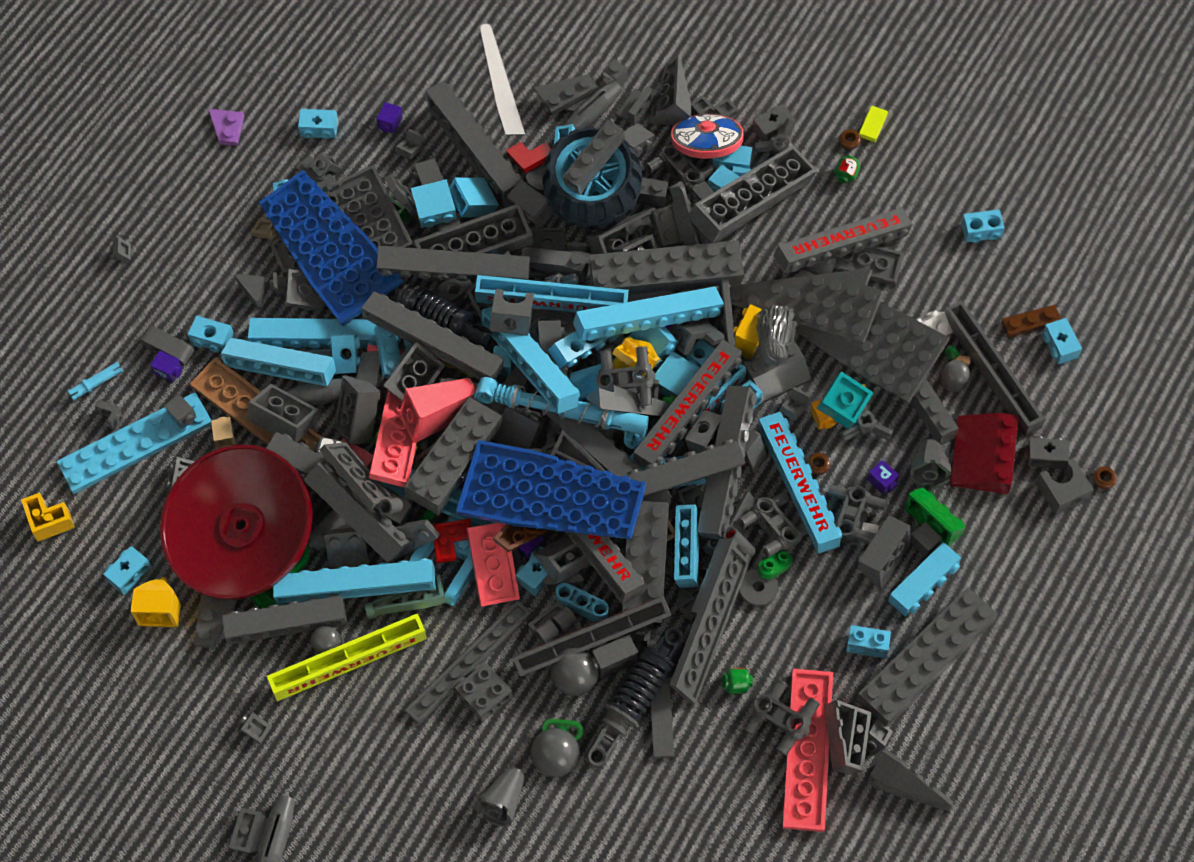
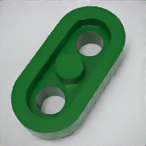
[757,551,793,580]
[542,719,584,741]

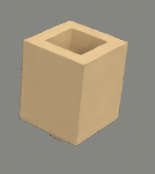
[211,417,236,449]

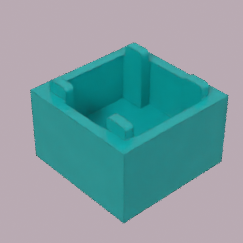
[816,372,873,429]

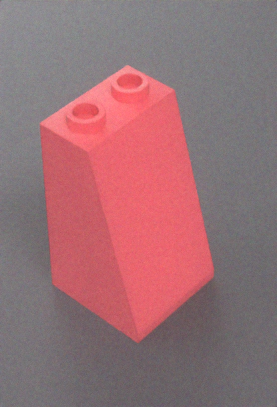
[399,378,477,443]

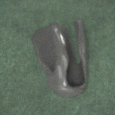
[755,305,798,366]

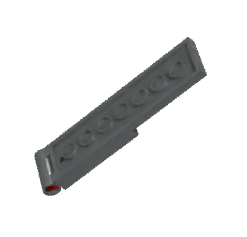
[670,527,755,704]

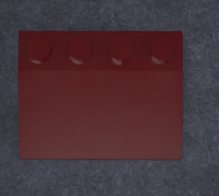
[950,413,1019,494]

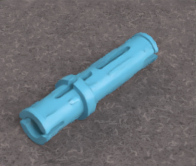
[67,361,123,401]

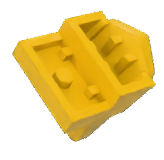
[612,336,660,378]

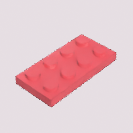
[466,523,520,607]

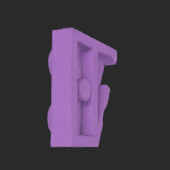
[209,109,244,146]

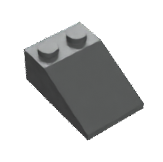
[383,341,445,402]

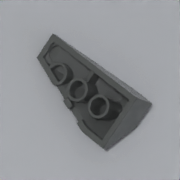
[650,56,691,125]
[519,247,593,285]

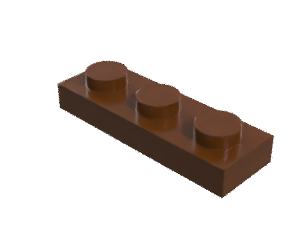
[1001,305,1061,338]

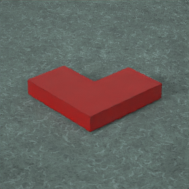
[506,142,551,173]
[432,519,472,563]

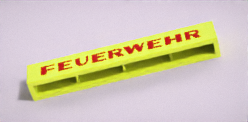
[267,613,427,701]

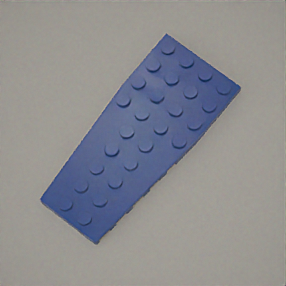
[259,170,403,326]
[456,440,646,539]

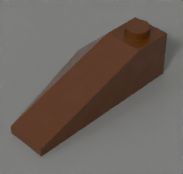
[493,524,550,552]

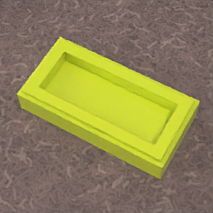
[859,106,888,142]

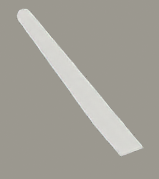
[480,24,525,135]

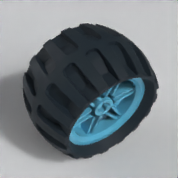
[542,127,642,230]

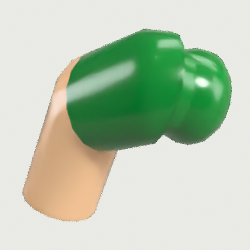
[945,345,970,366]

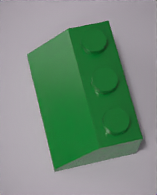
[905,488,966,547]

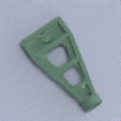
[365,574,446,620]

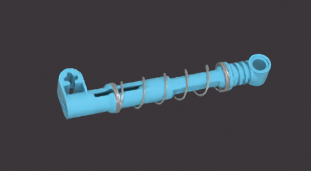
[474,377,649,450]

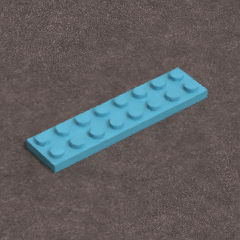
[57,392,212,494]

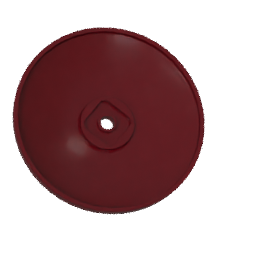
[160,445,312,600]

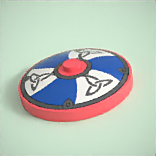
[671,114,743,159]

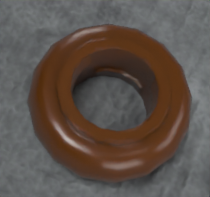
[839,129,861,150]
[806,453,830,475]
[1093,467,1117,489]

